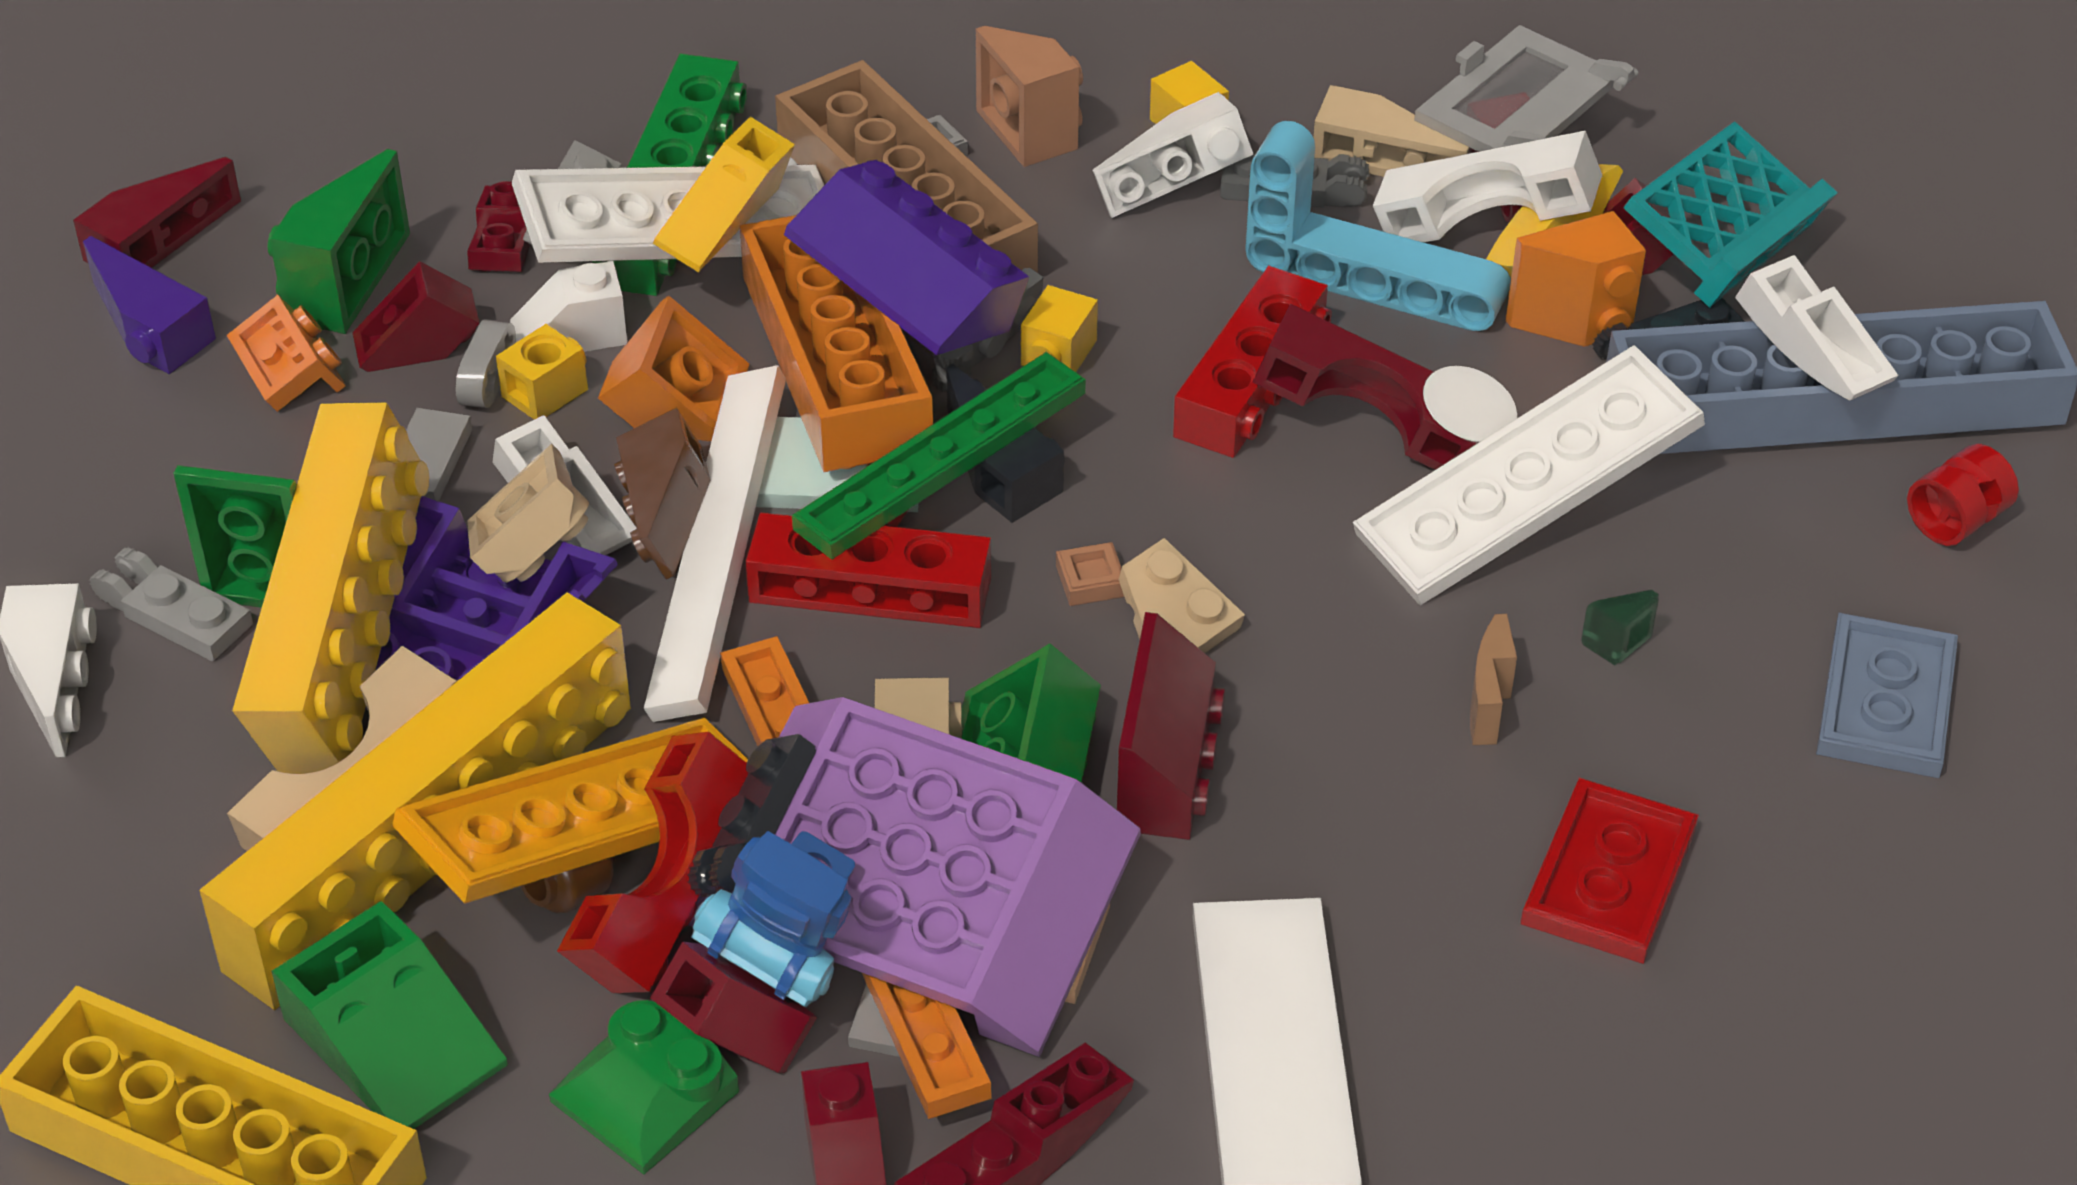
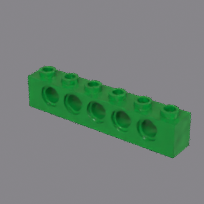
[592,53,747,296]

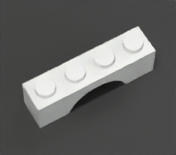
[1373,130,1602,243]

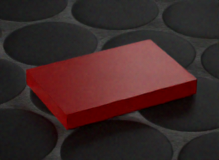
[1521,778,1699,964]

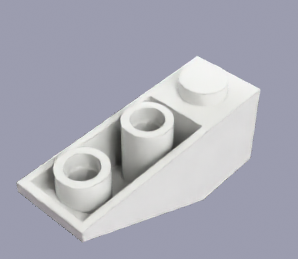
[1092,92,1253,218]
[0,583,97,757]

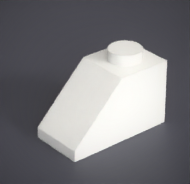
[510,261,627,352]

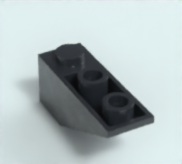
[946,364,1065,523]

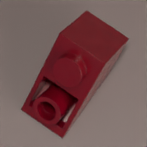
[650,942,817,1073]

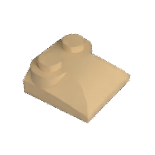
[467,444,589,582]

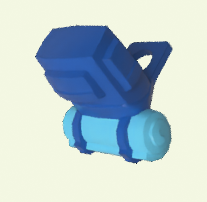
[691,831,855,1007]

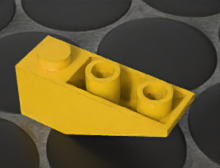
[653,117,795,272]

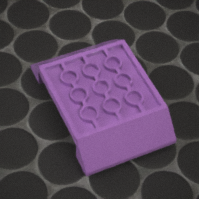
[688,697,1141,1057]

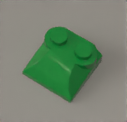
[549,1000,739,1175]

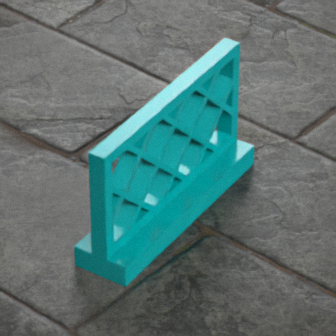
[1624,121,1838,307]

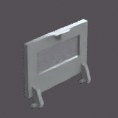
[1414,25,1639,152]

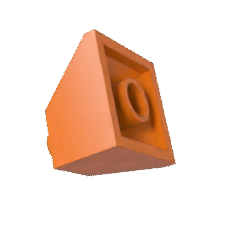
[598,296,750,442]

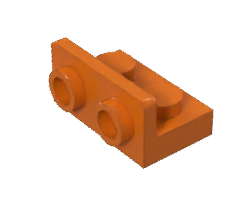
[227,295,346,412]

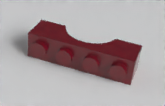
[1252,304,1477,470]

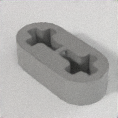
[456,319,516,409]

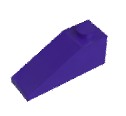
[83,236,216,374]

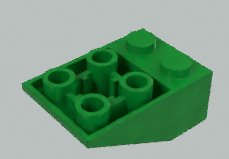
[272,901,508,1129]

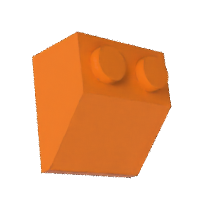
[1506,211,1646,347]

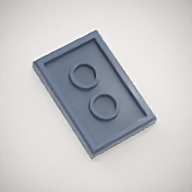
[1816,613,1958,778]

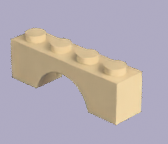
[227,646,456,851]

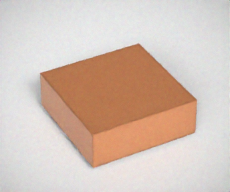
[1056,542,1124,606]

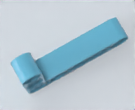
[1245,121,1511,331]

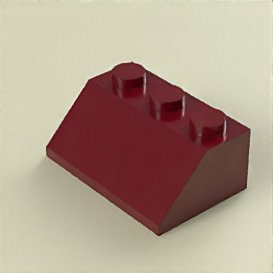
[1117,612,1225,840]

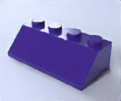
[784,160,1029,355]

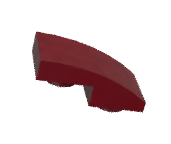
[467,181,530,272]

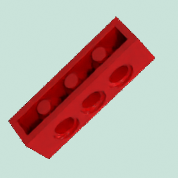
[1173,265,1332,458]
[746,512,991,628]

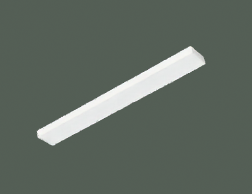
[644,365,786,722]

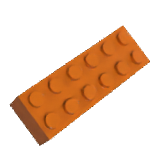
[739,215,933,472]

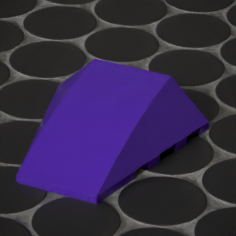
[365,496,617,710]

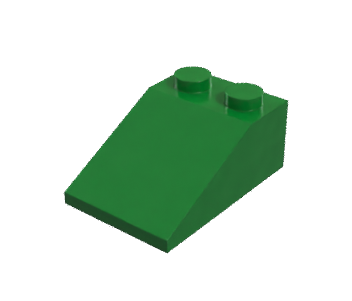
[267,149,410,334]
[173,465,297,608]

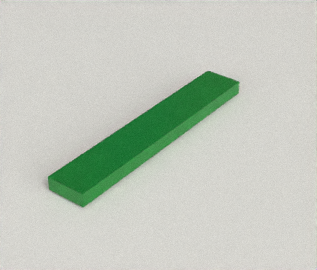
[792,352,1086,560]

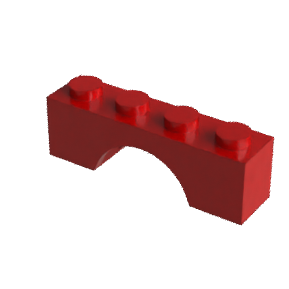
[557,732,748,993]

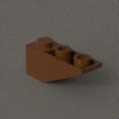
[614,408,711,580]

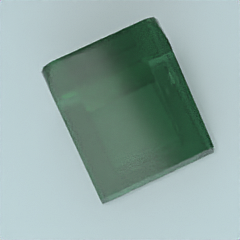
[1581,590,1659,666]

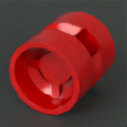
[1907,443,2019,546]

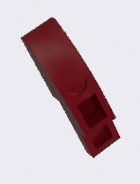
[894,1042,1134,1185]

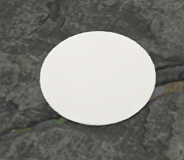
[1423,366,1517,442]

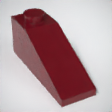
[73,156,241,268]

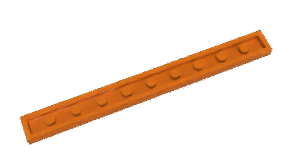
[720,636,992,1119]

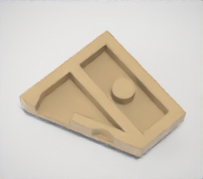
[1119,538,1245,653]

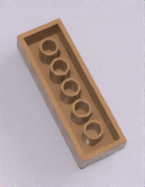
[775,60,1038,273]

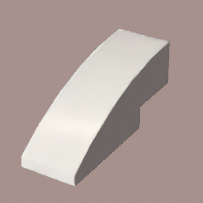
[1735,255,1898,401]
[492,415,637,555]

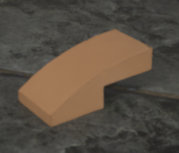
[1470,614,1517,745]

